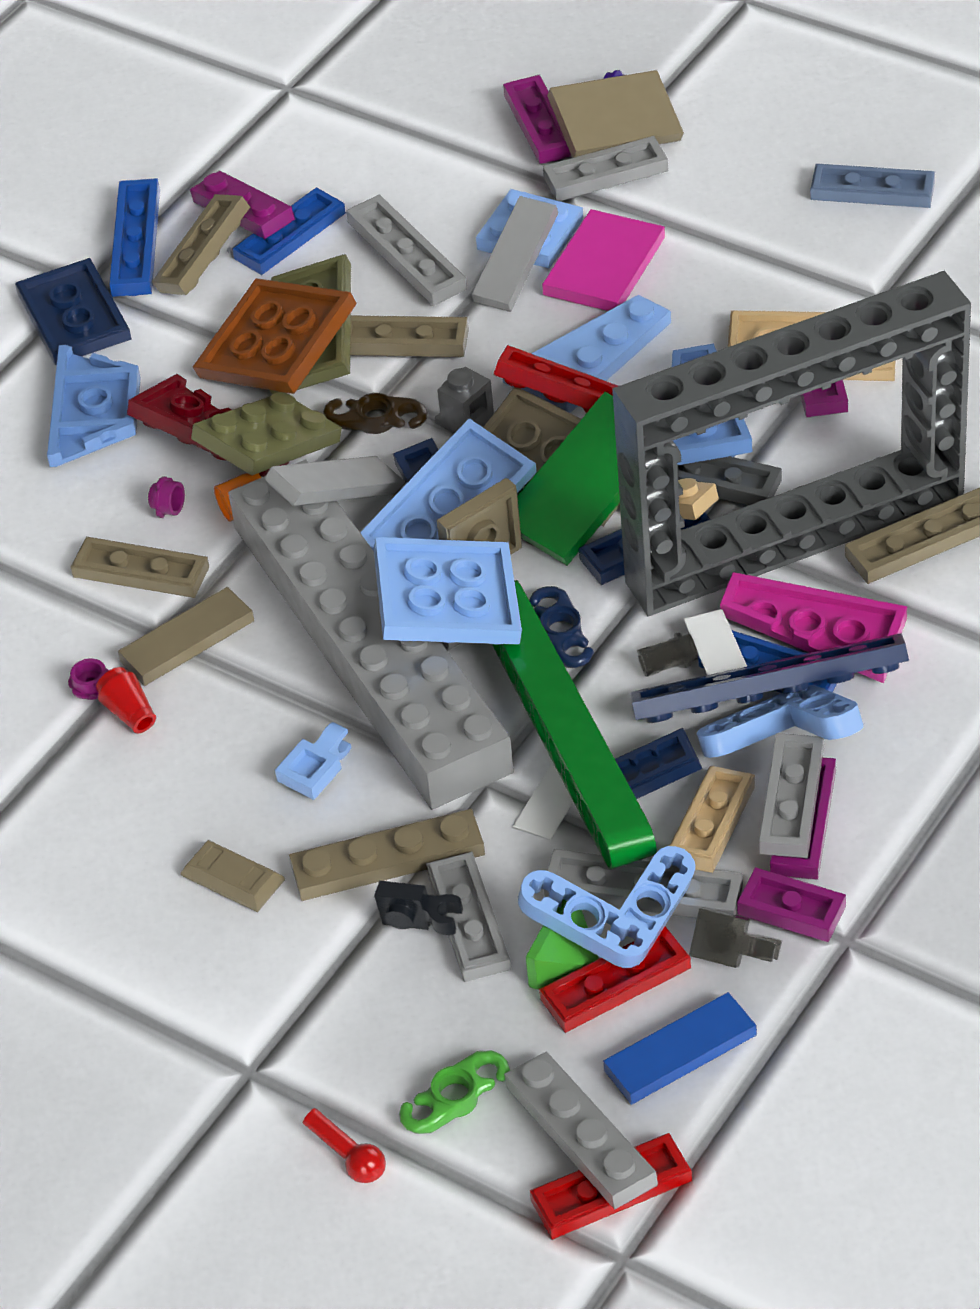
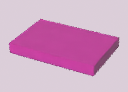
[542,209,665,311]

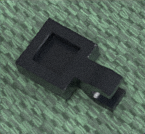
[374,880,463,935]

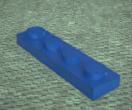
[109,178,160,297]

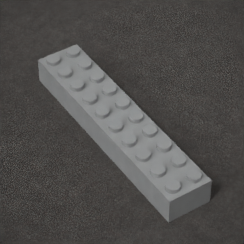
[228,459,514,810]

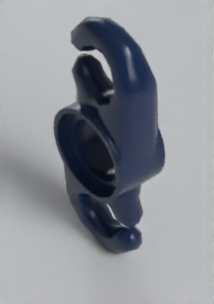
[529,586,594,668]

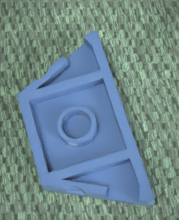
[47,345,141,467]

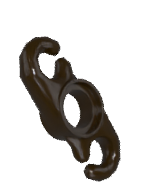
[323,393,428,434]

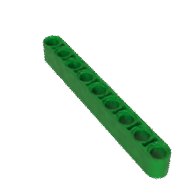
[492,580,657,870]

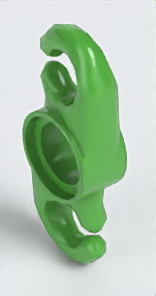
[399,1050,510,1134]

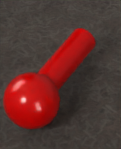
[302,1108,386,1183]

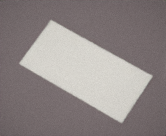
[684,609,747,675]
[513,764,573,840]

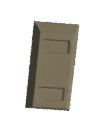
[181,840,285,912]

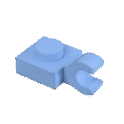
[275,722,351,800]

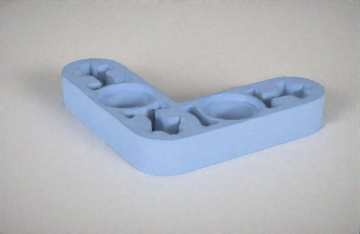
[696,685,864,758]
[518,846,695,968]

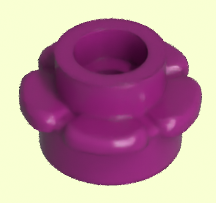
[148,476,185,518]
[68,658,109,700]

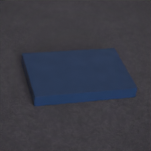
[15,258,132,365]

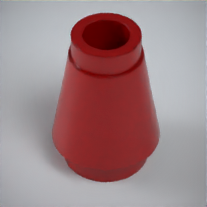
[96,667,156,734]

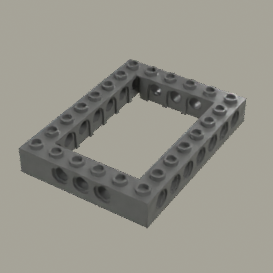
[612,270,971,617]

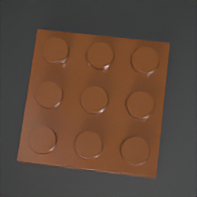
[193,278,357,394]

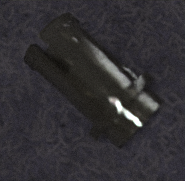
[637,632,698,677]

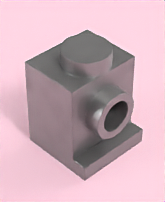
[435,367,494,433]

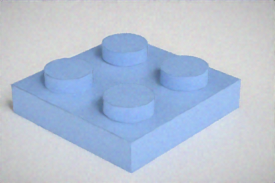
[476,189,583,269]

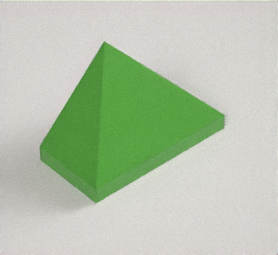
[526,899,599,990]

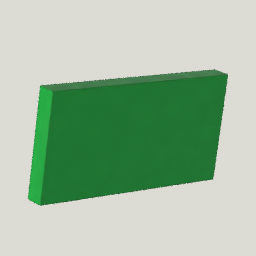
[517,392,620,566]

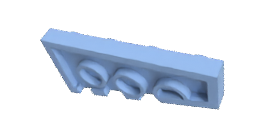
[503,295,671,413]

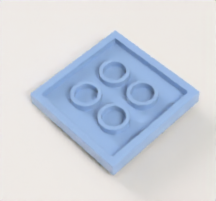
[374,537,522,645]

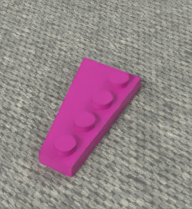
[720,572,907,683]

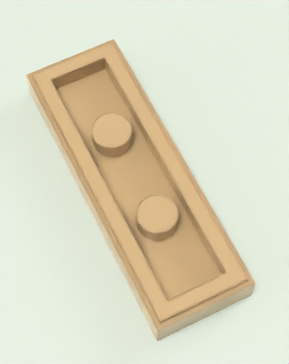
[669,766,755,873]

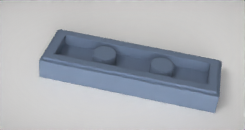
[810,163,935,208]

